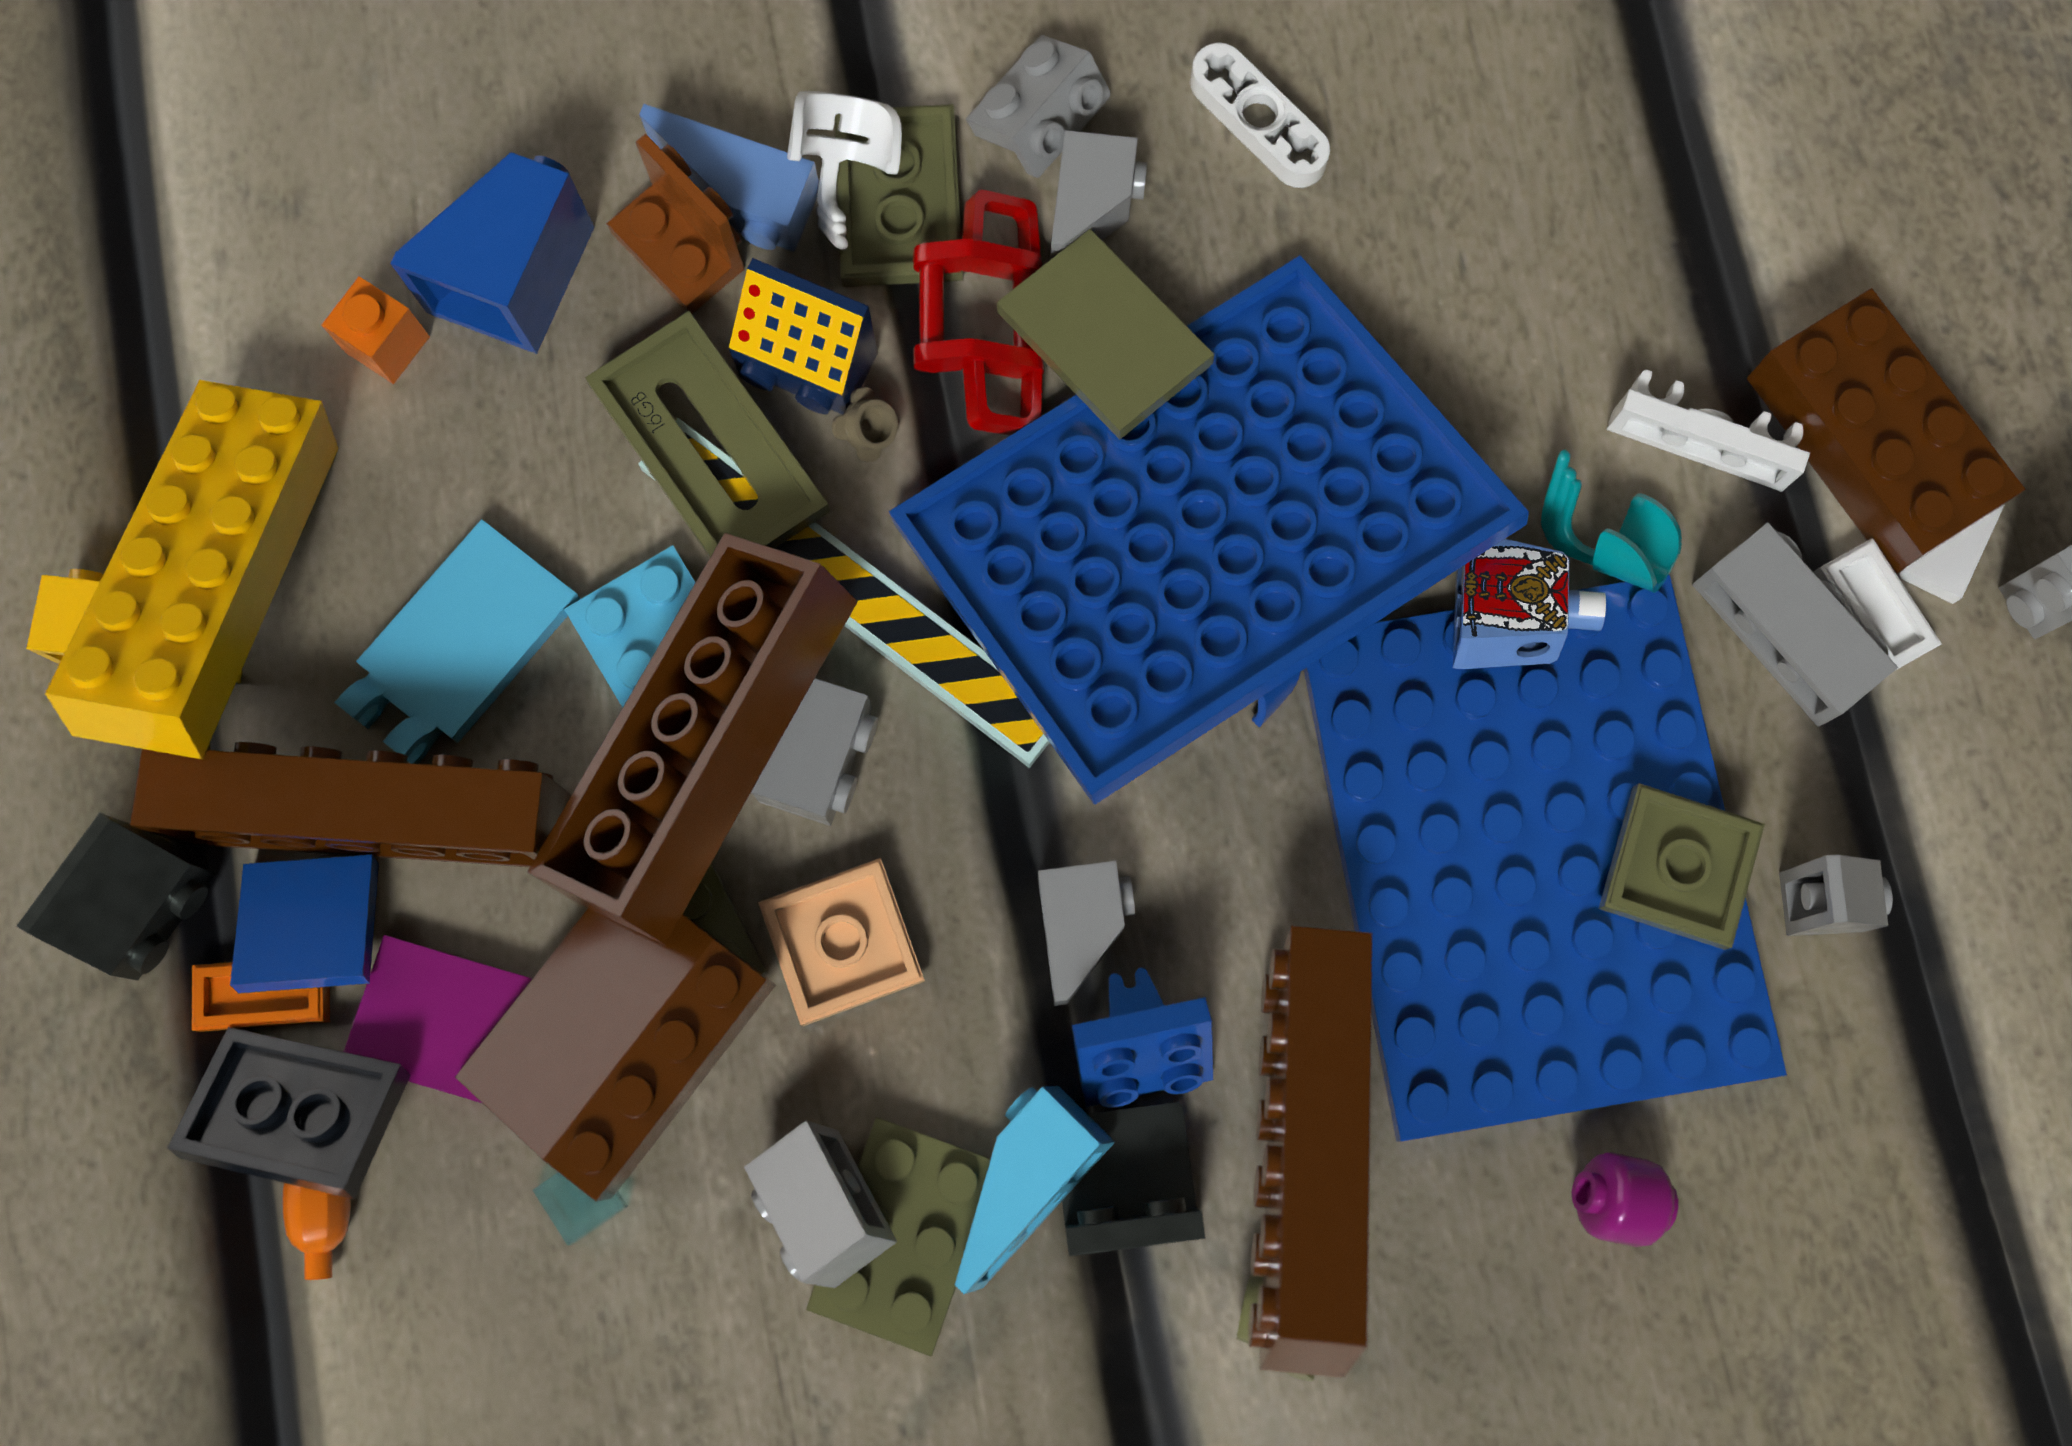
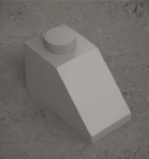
[1051,130,1147,259]
[1779,855,1892,936]
[1038,861,1135,1006]

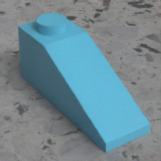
[955,1086,1115,1295]

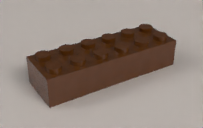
[527,533,858,945]
[130,742,571,867]
[1248,926,1372,1378]

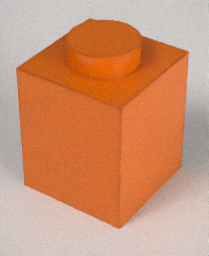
[321,276,430,384]

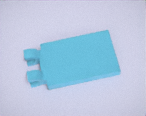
[334,519,580,764]

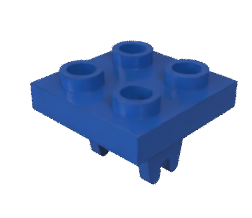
[1072,968,1213,1108]

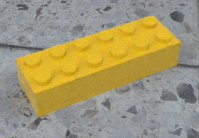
[45,380,339,759]

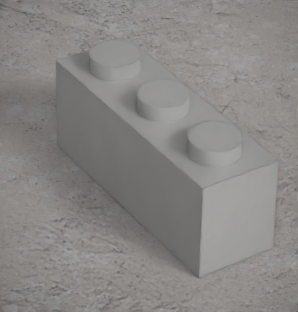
[1692,522,1898,727]

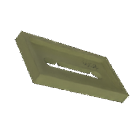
[585,311,830,557]

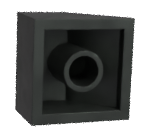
[16,812,215,981]

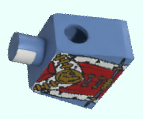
[1453,539,1606,669]

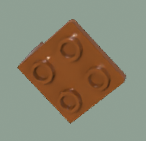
[607,134,745,314]

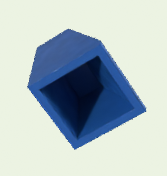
[390,152,595,354]

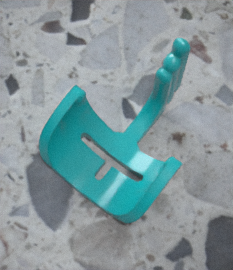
[1541,449,1682,593]

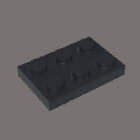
[167,1027,411,1199]

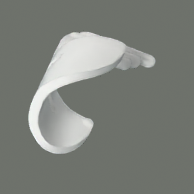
[787,91,902,249]

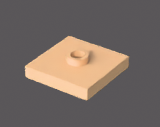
[758,858,925,1026]

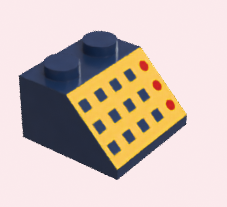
[729,258,878,415]

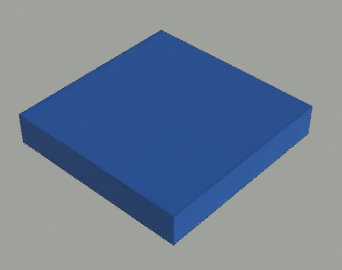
[230,854,379,993]

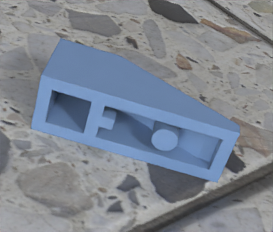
[640,104,819,252]

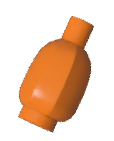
[283,1183,351,1280]

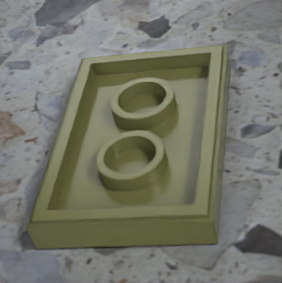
[835,104,963,287]
[997,229,1214,440]

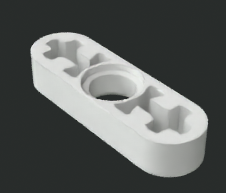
[1190,43,1330,188]

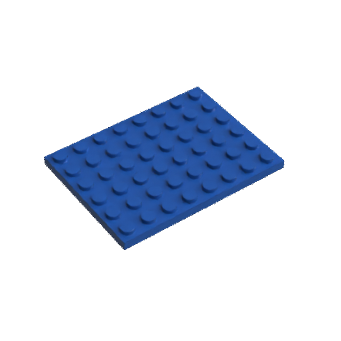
[888,255,1529,805]
[1304,575,1787,1142]

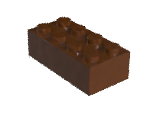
[1747,288,2026,574]

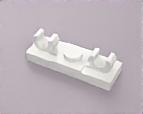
[1606,369,1810,492]

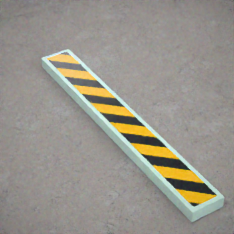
[638,418,1050,768]

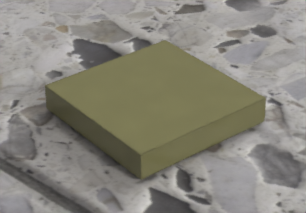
[1599,783,1765,950]

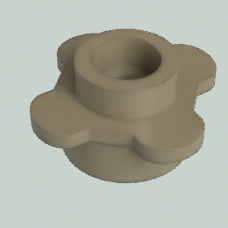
[832,387,899,462]

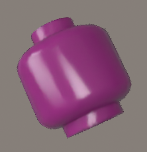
[1571,1152,1678,1247]

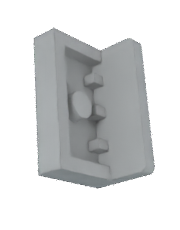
[966,35,1110,178]

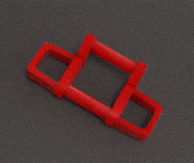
[913,190,1044,435]

